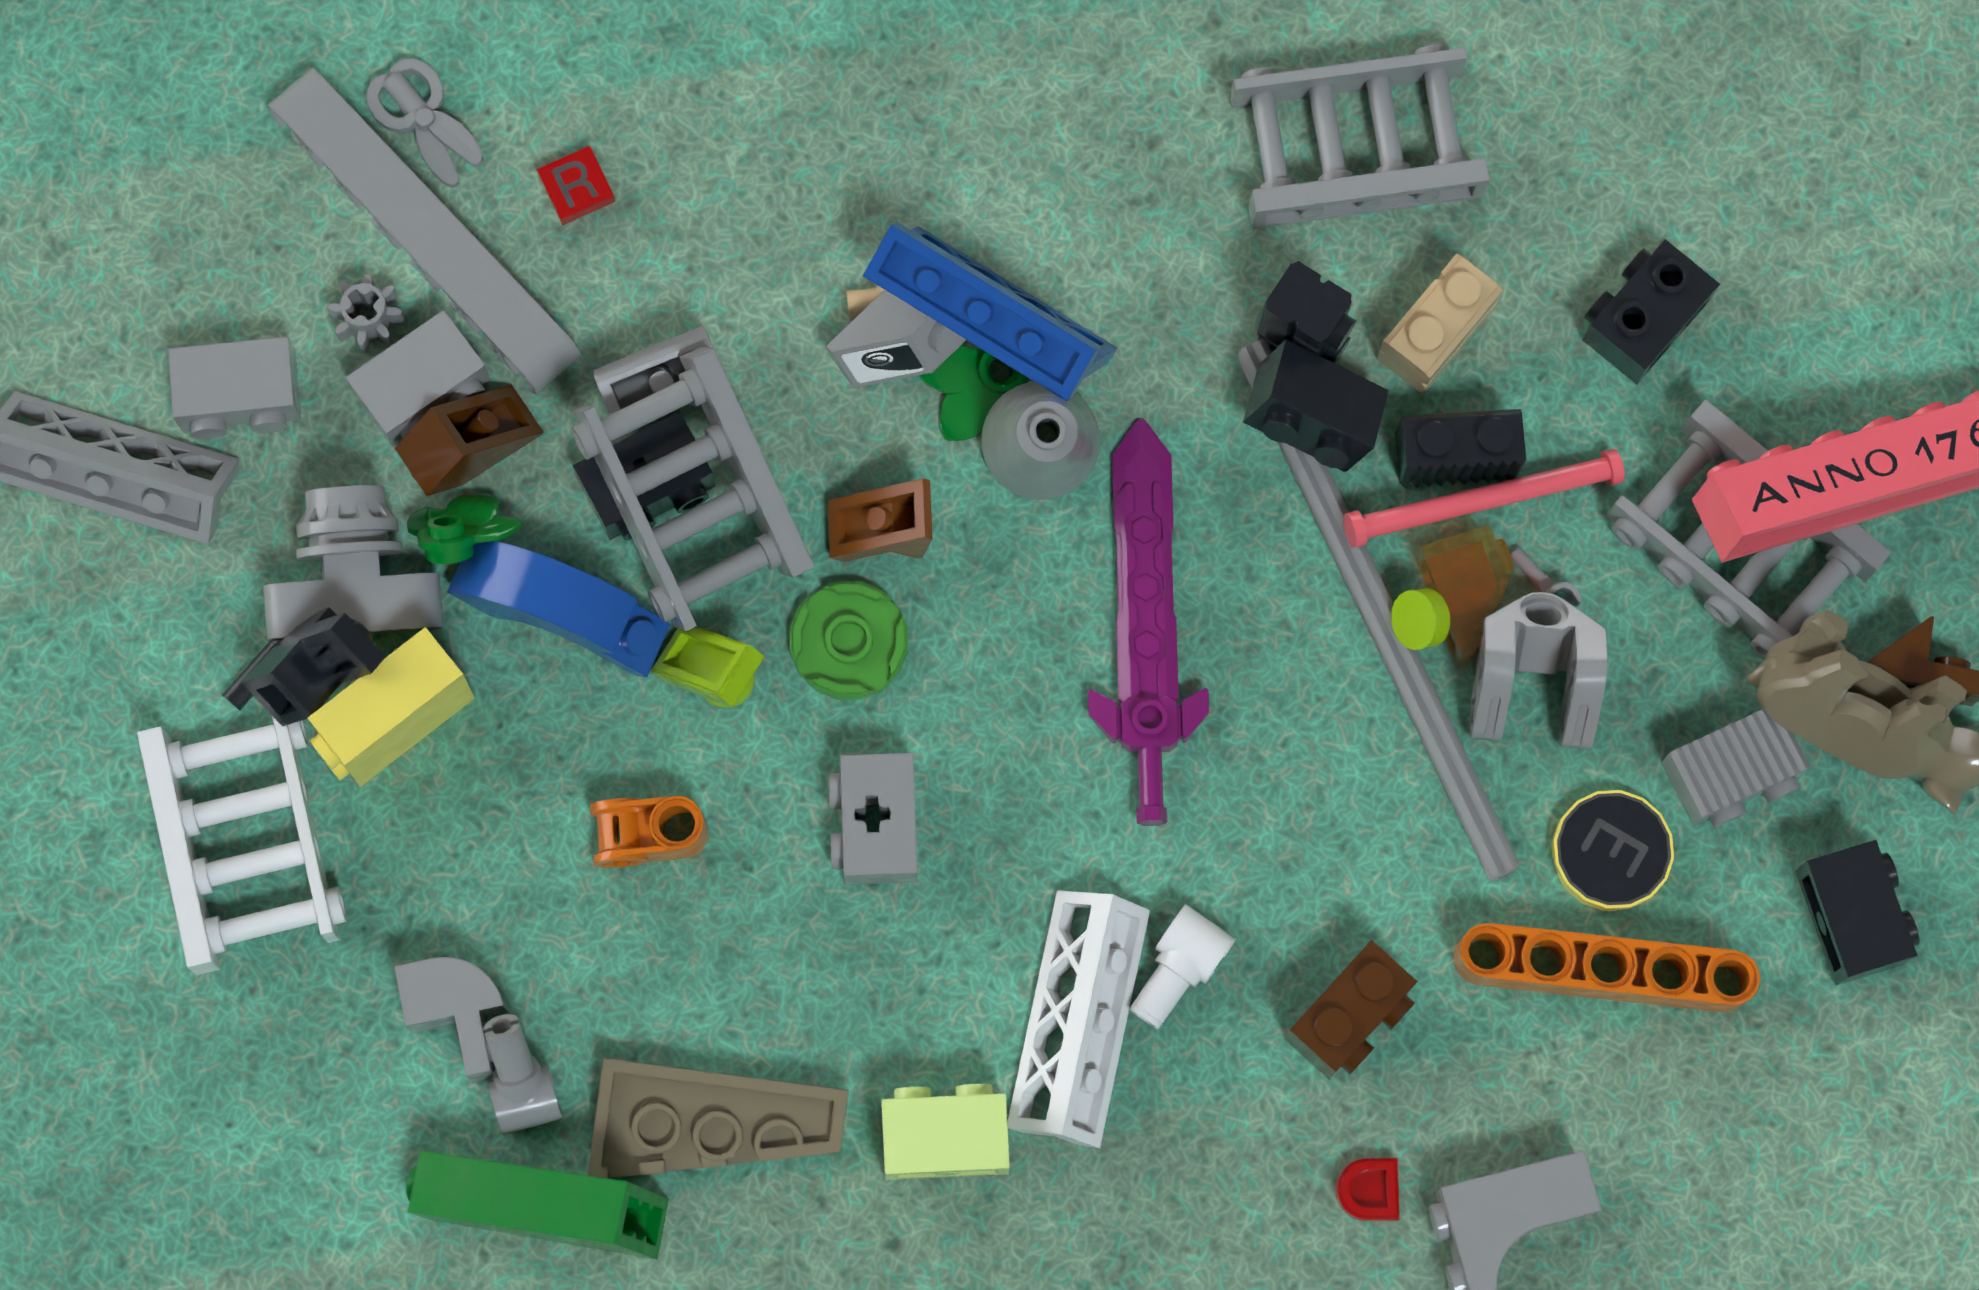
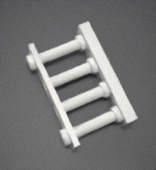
[137,716,347,975]

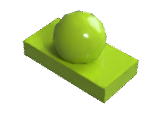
[651,626,765,708]

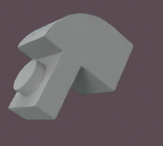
[394,957,508,1083]

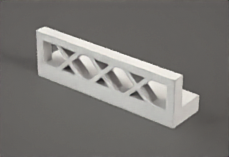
[1007,890,1150,1148]

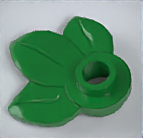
[920,345,1029,441]
[407,493,523,564]

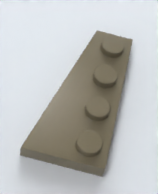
[587,1057,849,1179]

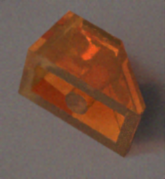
[1416,524,1514,669]

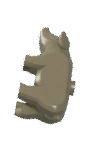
[1748,610,1979,815]

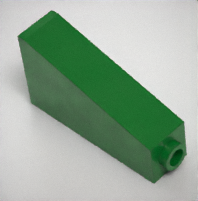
[406,1151,669,1260]

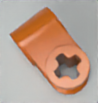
[590,796,709,868]

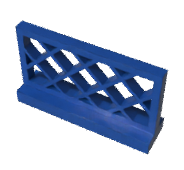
[863,222,1117,401]

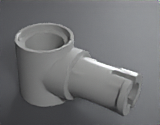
[484,1014,563,1135]

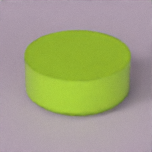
[1391,588,1450,650]

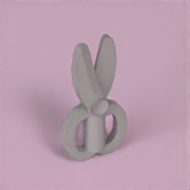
[366,58,484,188]

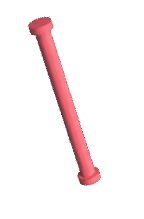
[1343,448,1625,548]

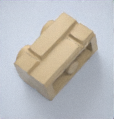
[1377,254,1503,395]

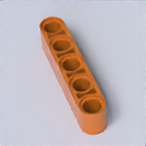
[1453,923,1760,1012]

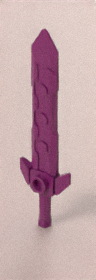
[1088,419,1209,826]

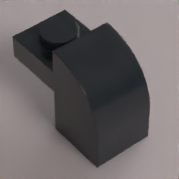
[242,607,386,727]

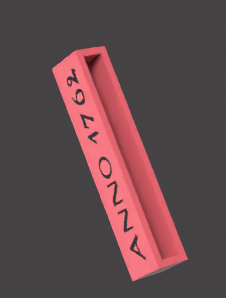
[1692,390,1979,562]

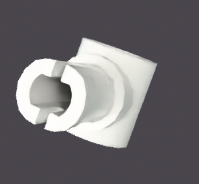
[1129,904,1236,1030]

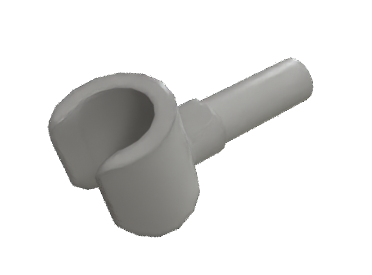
[1509,547,1582,607]

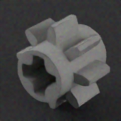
[327,274,405,353]

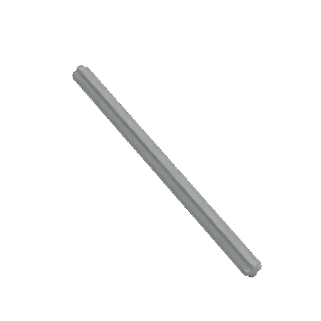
[1238,340,1519,880]

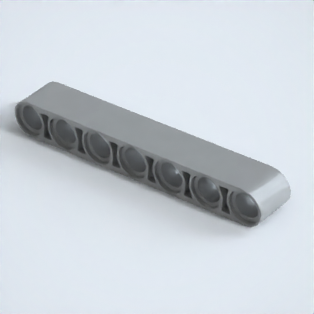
[267,68,581,395]

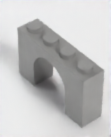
[1428,1150,1602,1290]

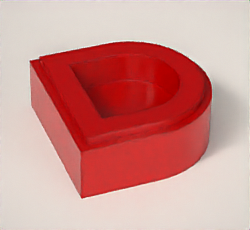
[1336,1158,1400,1222]

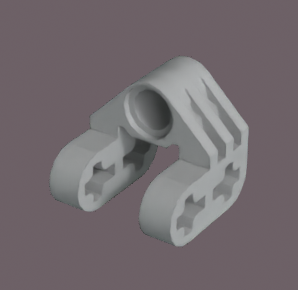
[1469,592,1607,750]

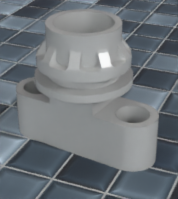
[263,485,443,641]

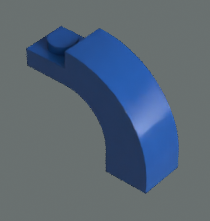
[447,541,671,677]

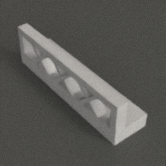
[0,391,239,544]

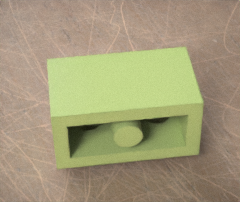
[882,1084,1010,1180]

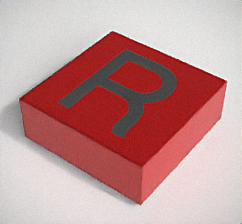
[536,145,616,226]

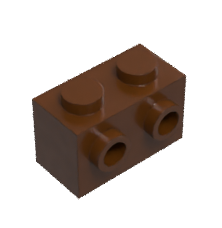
[1284,940,1418,1080]

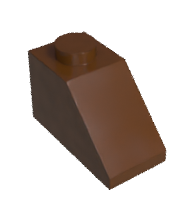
[395,385,544,496]

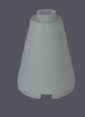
[981,382,1100,500]

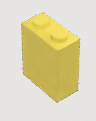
[308,627,475,787]

